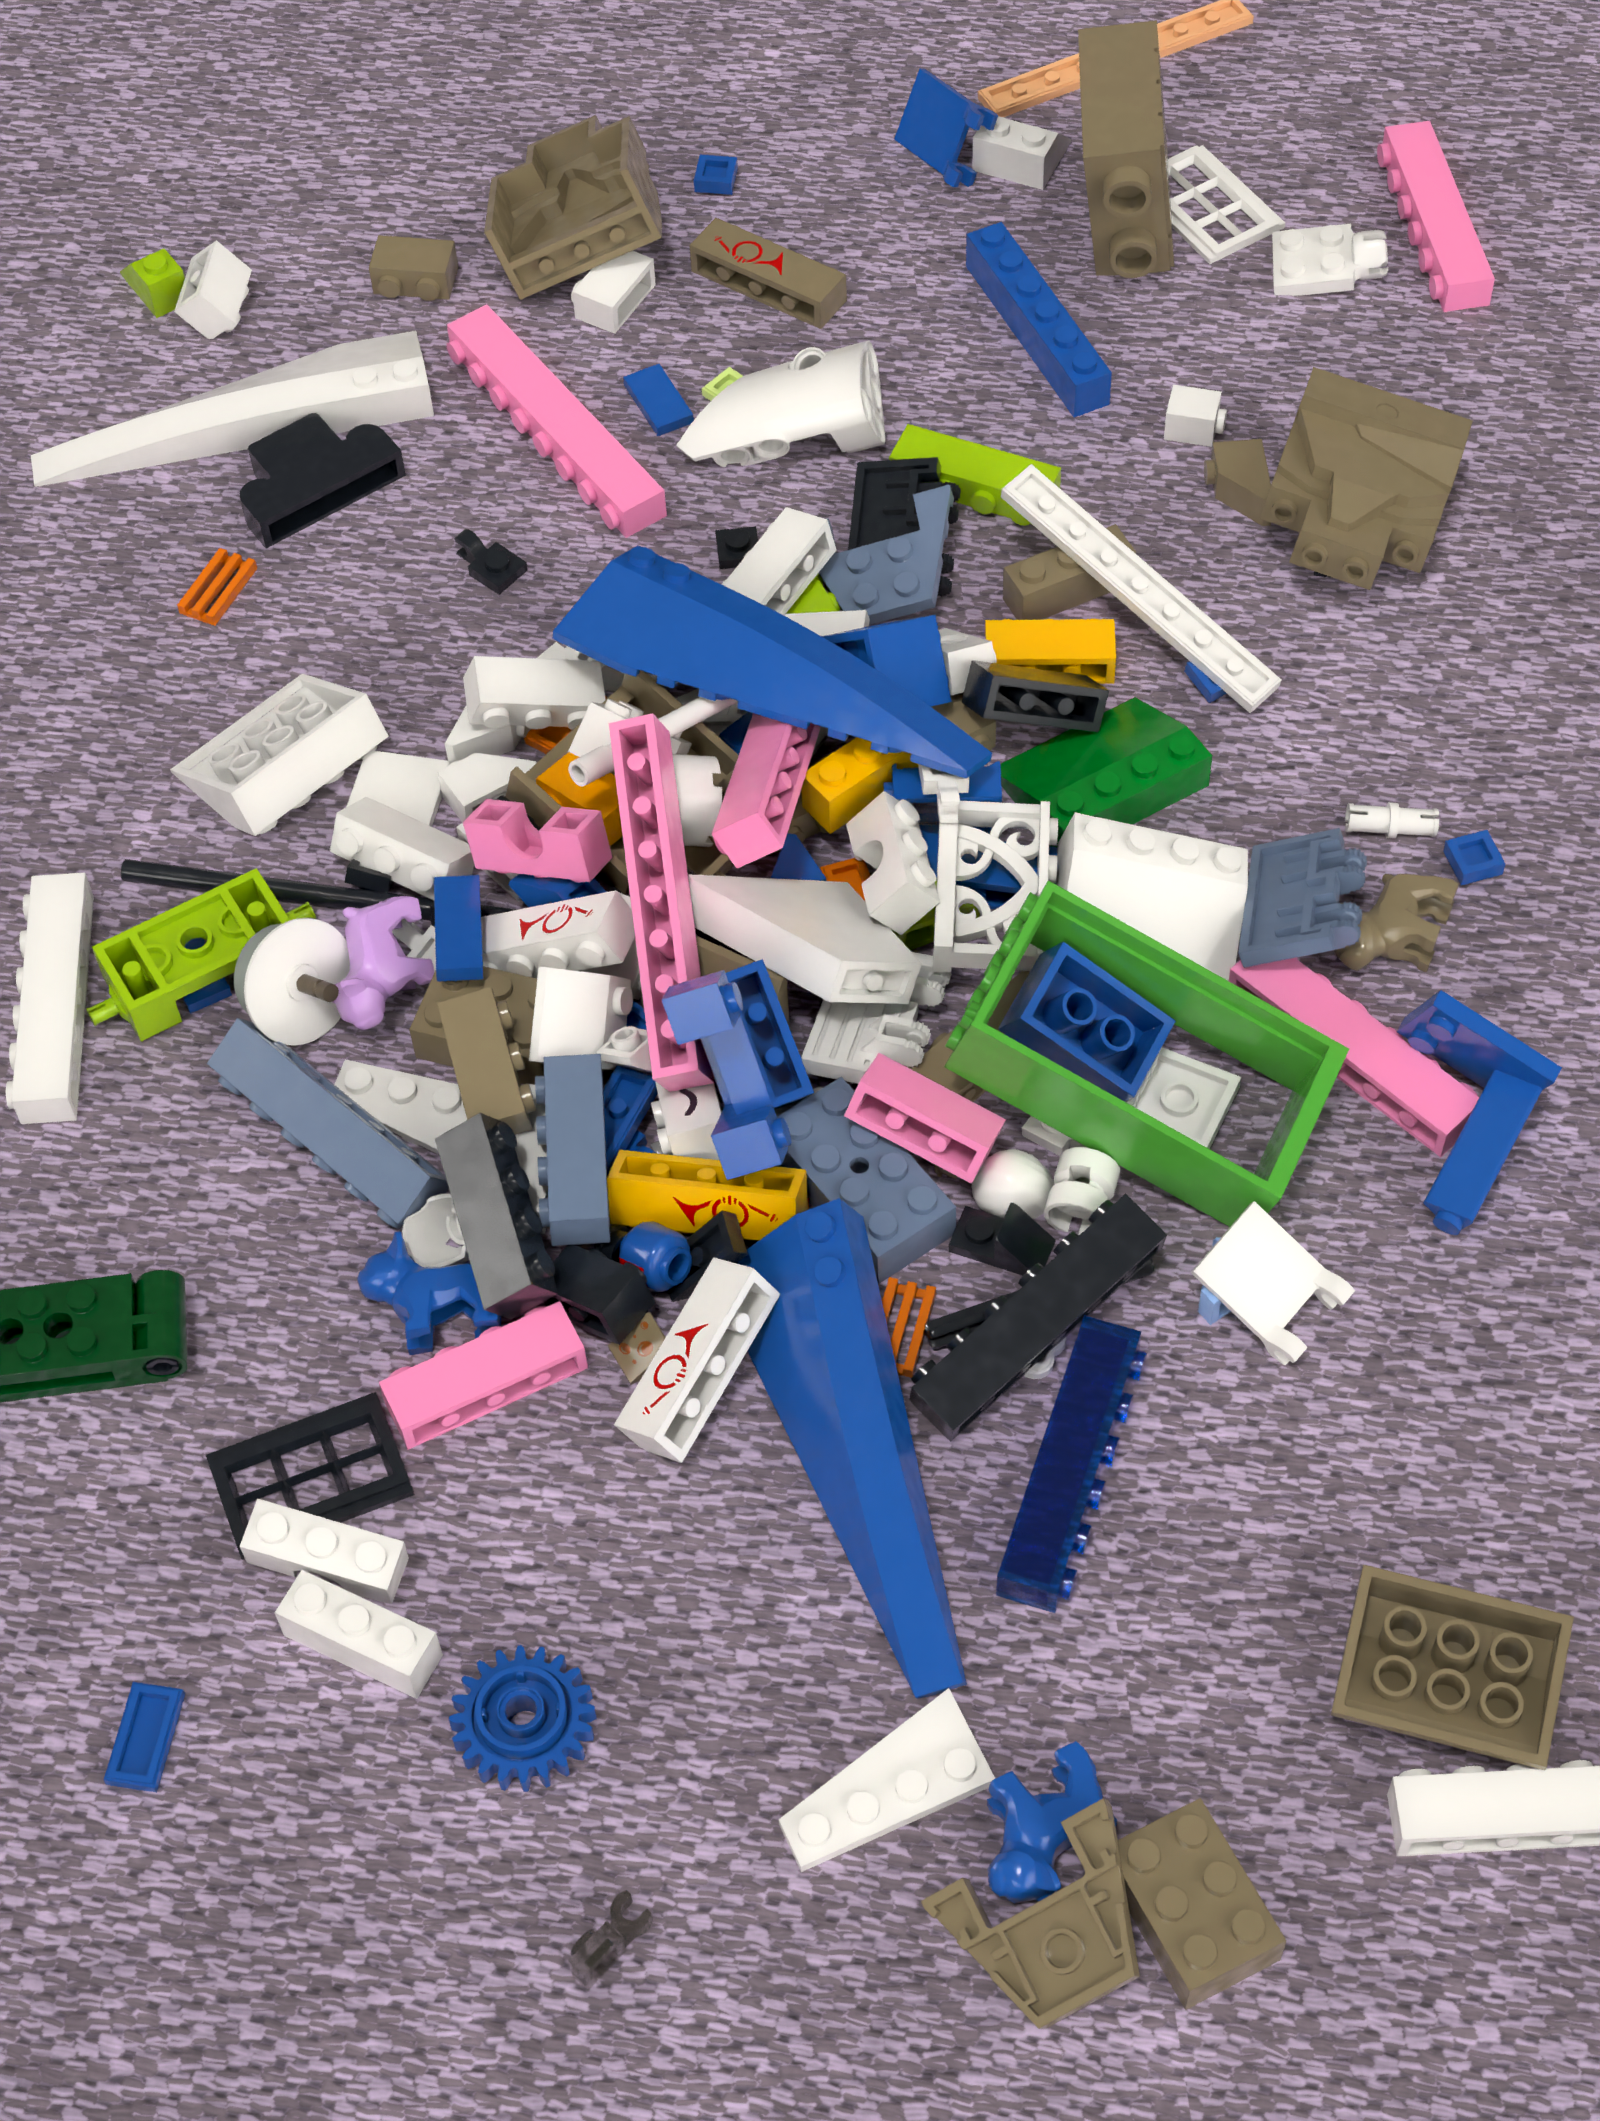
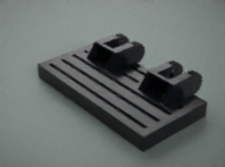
[848,457,961,597]

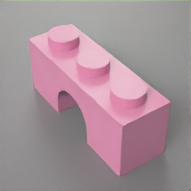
[463,799,613,883]

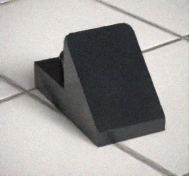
[949,1202,1056,1276]
[668,1210,748,1302]

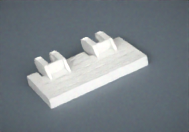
[801,952,952,1084]

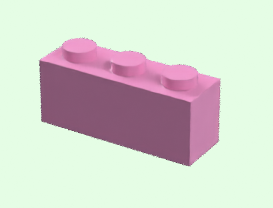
[844,1053,1006,1184]

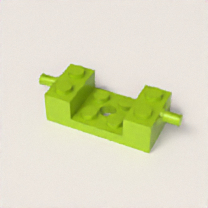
[86,868,316,1041]

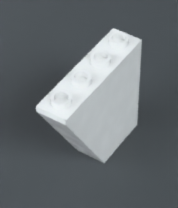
[688,874,922,1004]

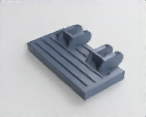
[1238,828,1367,968]

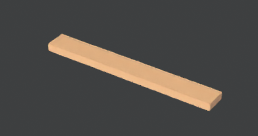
[978,0,1254,117]

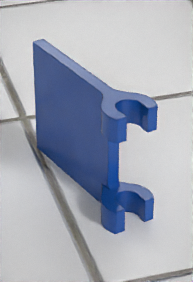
[894,68,998,187]

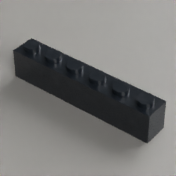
[909,1193,1167,1442]

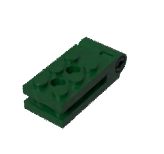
[0,1270,187,1403]

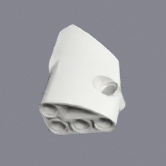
[676,340,885,467]

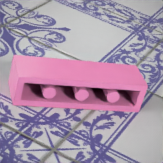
[379,1301,588,1450]

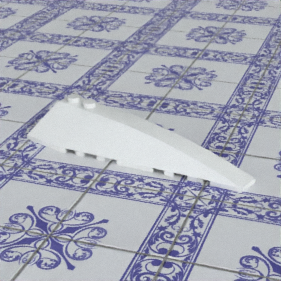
[31,331,434,487]

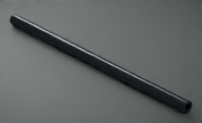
[121,859,519,921]

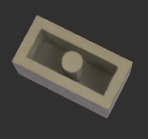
[369,235,458,301]

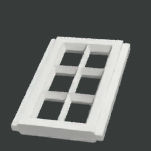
[1168,145,1285,264]

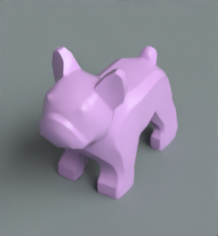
[333,896,434,1030]

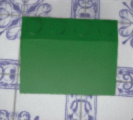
[1000,697,1213,848]

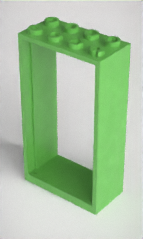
[944,880,1349,1227]

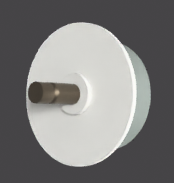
[234,918,350,1045]

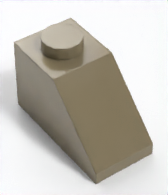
[1204,439,1271,526]

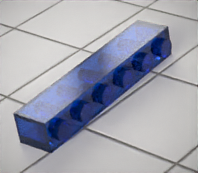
[996,1315,1147,1613]

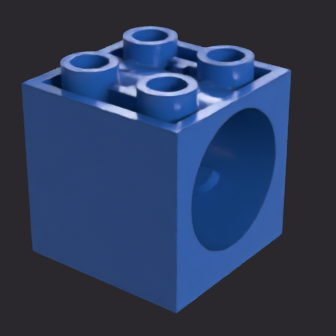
[822,615,951,707]

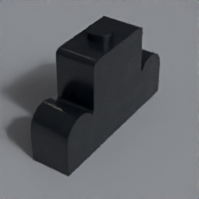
[240,413,406,549]

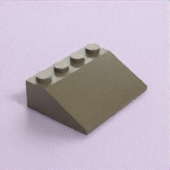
[1331,1564,1574,1770]

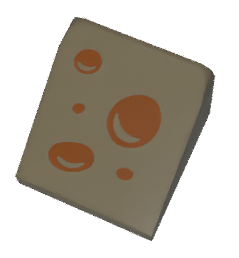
[608,1312,666,1385]

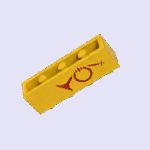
[607,1150,808,1240]

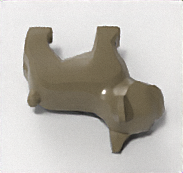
[1334,874,1459,972]

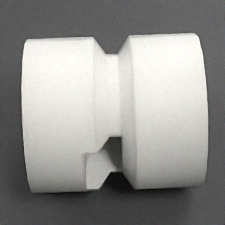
[1044,1147,1120,1235]

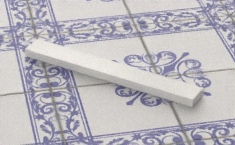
[1001,464,1282,713]

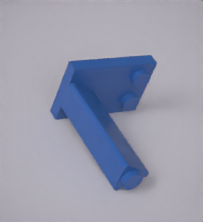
[1397,990,1562,1235]

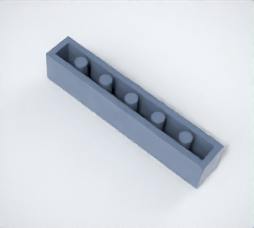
[207,1018,449,1229]

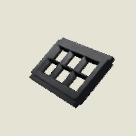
[206,1392,415,1560]

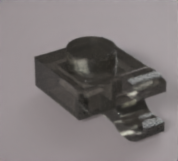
[568,1890,653,1991]

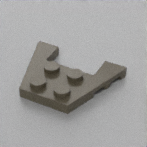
[921,1798,1140,2029]

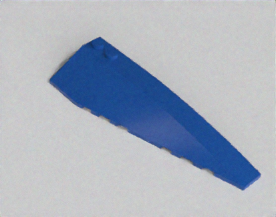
[552,545,992,779]
[737,1198,967,1699]

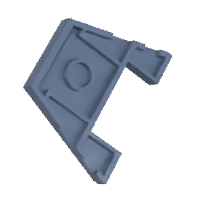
[819,485,954,625]

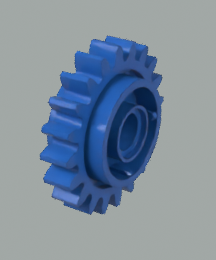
[449,1645,597,1792]

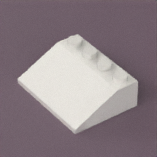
[170,674,389,836]
[1057,813,1248,981]

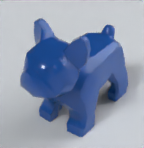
[357,1231,501,1355]
[987,1741,1117,1903]

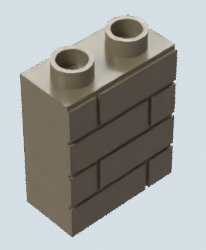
[1078,20,1174,278]

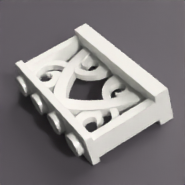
[933,801,1058,972]

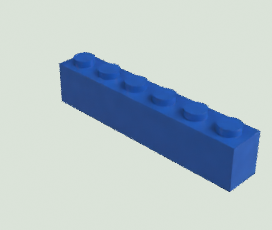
[966,222,1112,418]

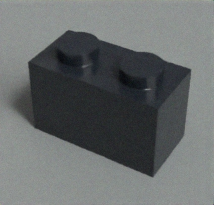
[544,1245,656,1345]

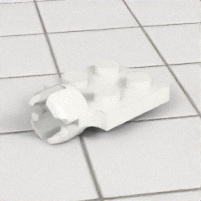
[1272,224,1388,296]

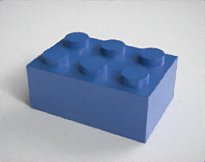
[998,942,1176,1102]

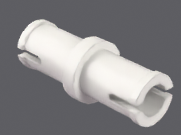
[1345,802,1439,838]

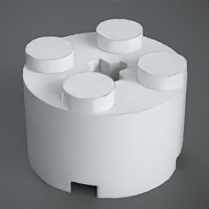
[672,754,722,847]

